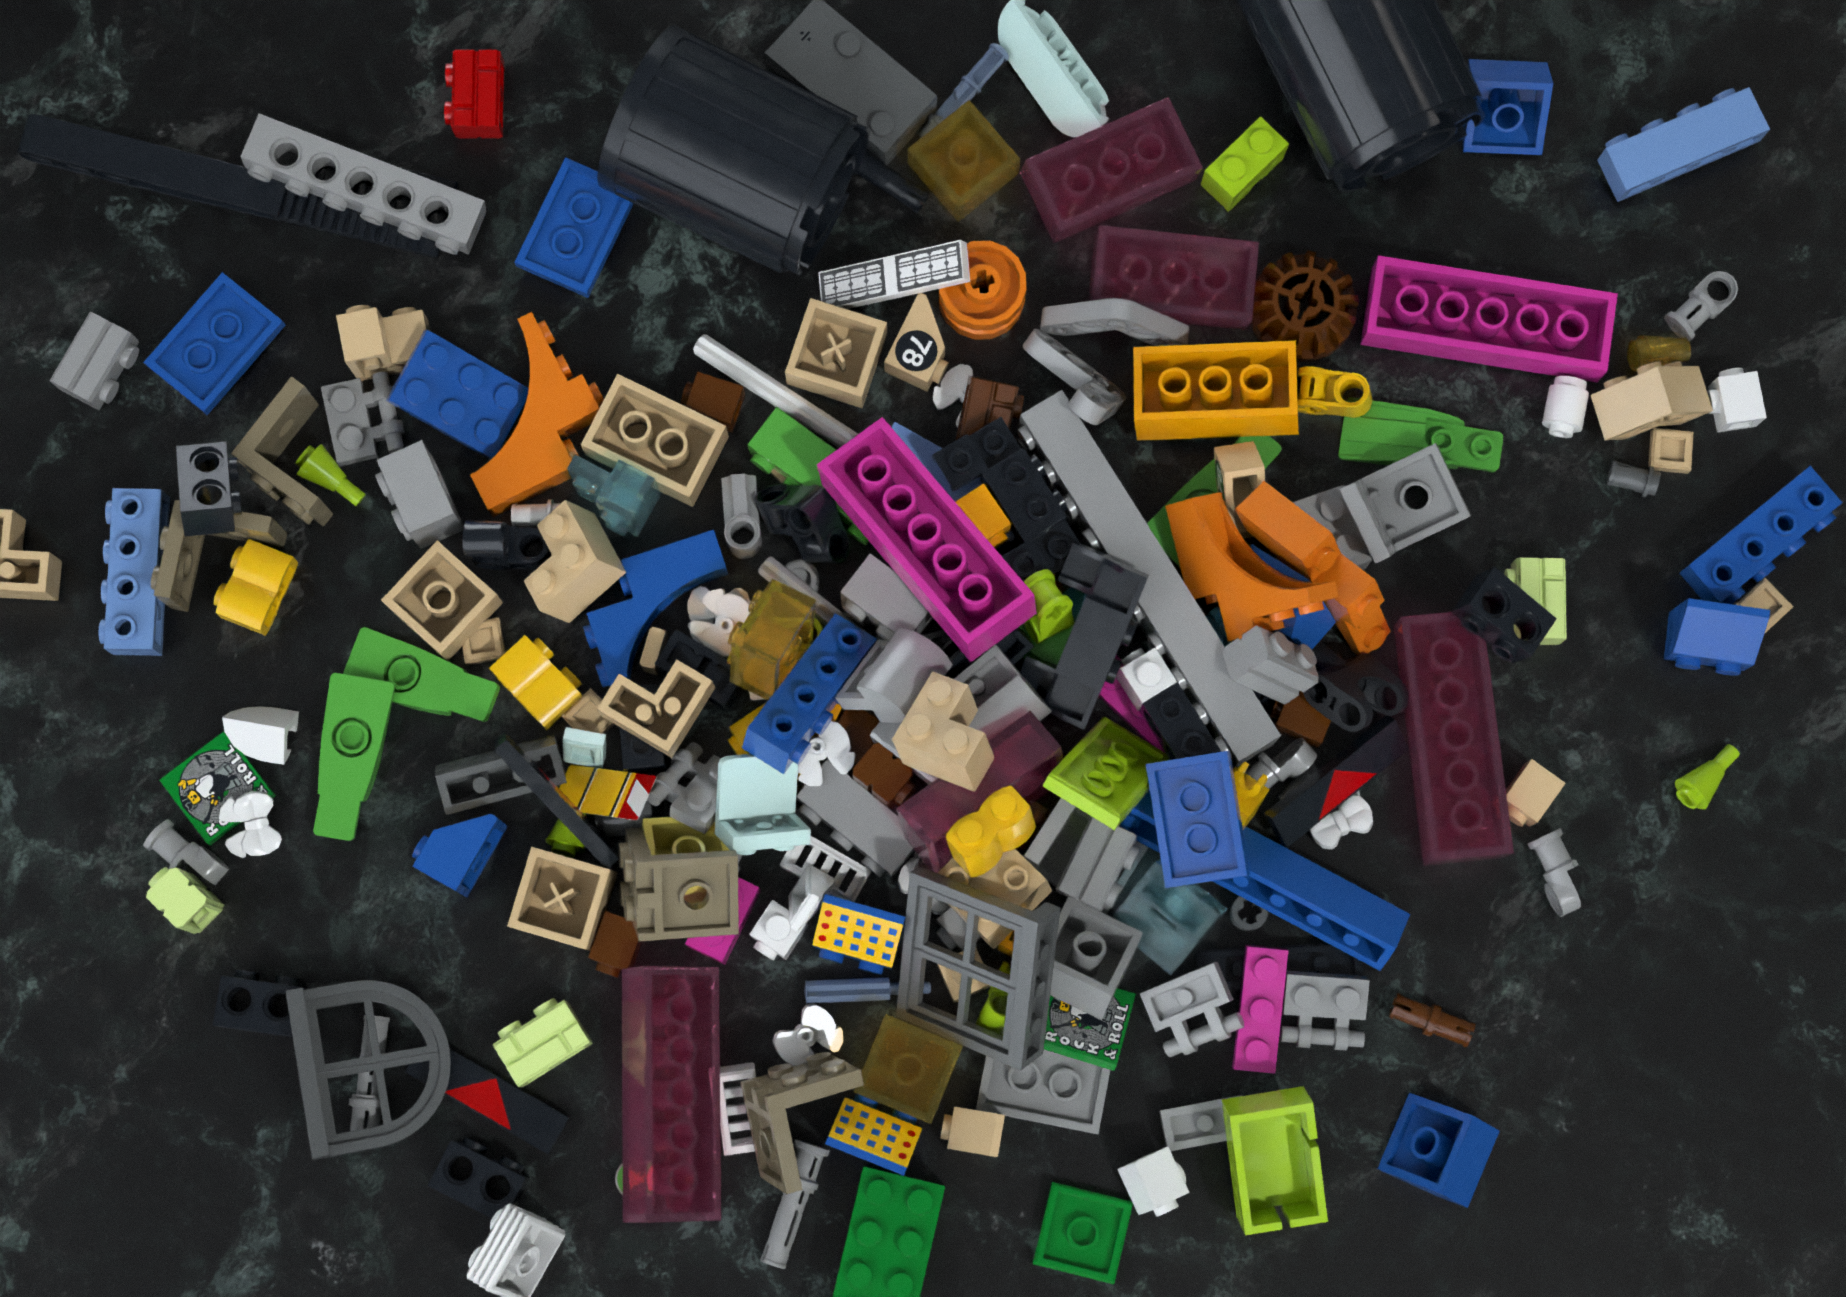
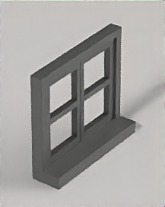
[896,866,1061,1070]

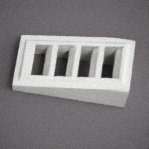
[780,835,871,902]
[788,865,835,931]
[713,1063,756,1156]

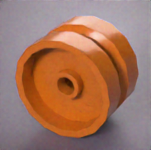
[938,240,1026,340]

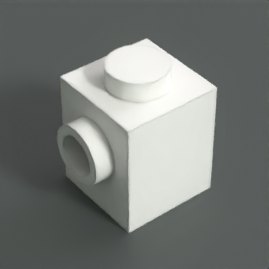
[1707,368,1767,433]
[1116,648,1177,711]
[749,900,808,961]
[1117,1146,1189,1217]

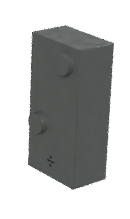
[765,0,937,165]

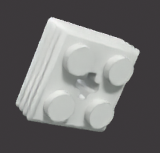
[467,1203,565,1297]

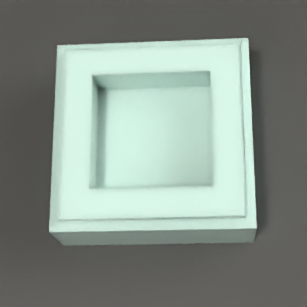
[563,727,606,768]

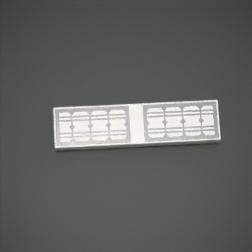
[819,240,970,309]

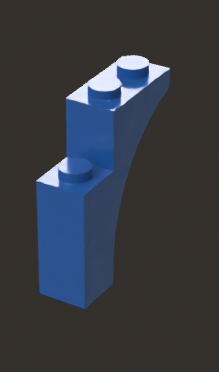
[583,530,729,688]

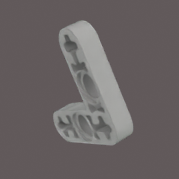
[1040,298,1190,346]
[1023,329,1127,425]

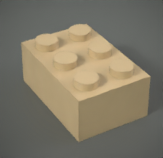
[581,374,729,507]

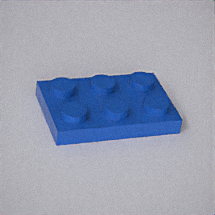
[514,157,633,298]
[143,272,286,415]
[386,330,529,460]
[1146,751,1250,888]

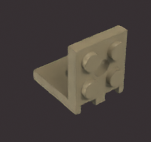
[231,376,333,527]
[151,500,287,612]
[618,827,739,941]
[740,1052,864,1194]

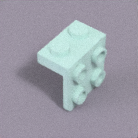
[714,754,811,855]

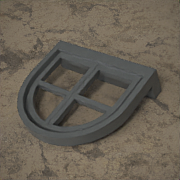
[286,980,451,1160]

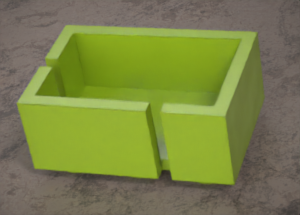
[1221,1086,1328,1235]

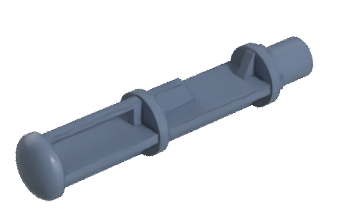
[918,43,1009,145]

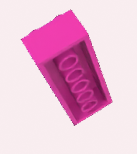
[1360,255,1618,383]
[817,417,1037,662]

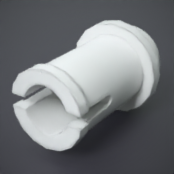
[511,499,561,528]

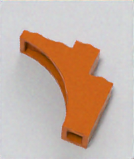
[470,312,604,518]
[1235,481,1391,655]
[1165,492,1339,641]

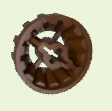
[1248,251,1359,362]

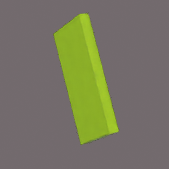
[1043,716,1170,831]

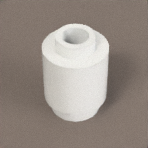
[1542,376,1589,438]

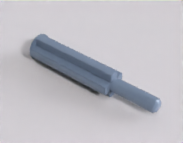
[804,978,931,1004]

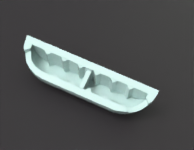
[998,0,1109,138]

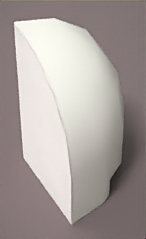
[222,706,299,765]

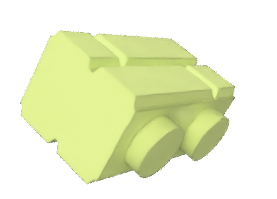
[1504,557,1567,645]
[146,867,224,934]
[493,998,593,1088]

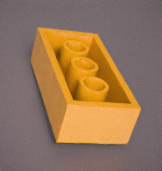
[1133,340,1299,441]

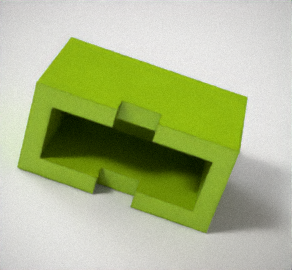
[1201,116,1289,212]

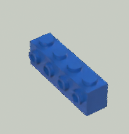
[1679,466,1843,604]
[742,613,877,774]

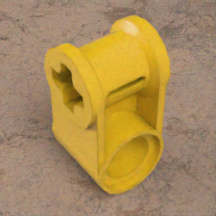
[1297,366,1372,418]

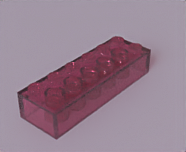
[1393,612,1514,866]
[622,966,721,1223]

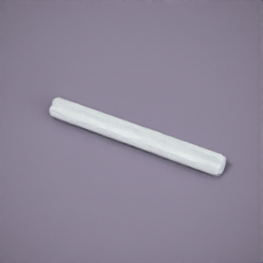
[693,334,858,448]

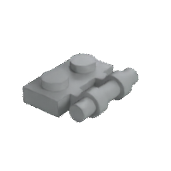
[321,372,405,466]
[647,742,721,834]
[1140,962,1244,1057]
[1280,971,1370,1051]

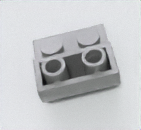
[835,628,953,723]
[954,644,1052,759]

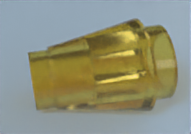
[1627,335,1691,372]

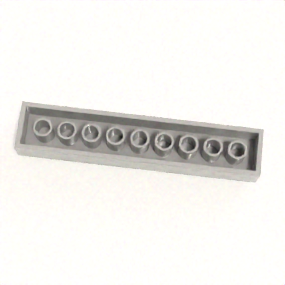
[1016,390,1281,769]

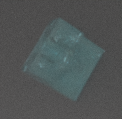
[567,455,661,537]
[1112,858,1227,975]

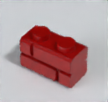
[444,50,504,138]

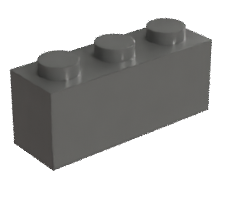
[435,734,567,815]

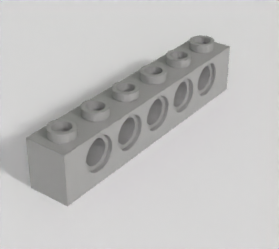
[240,114,487,255]

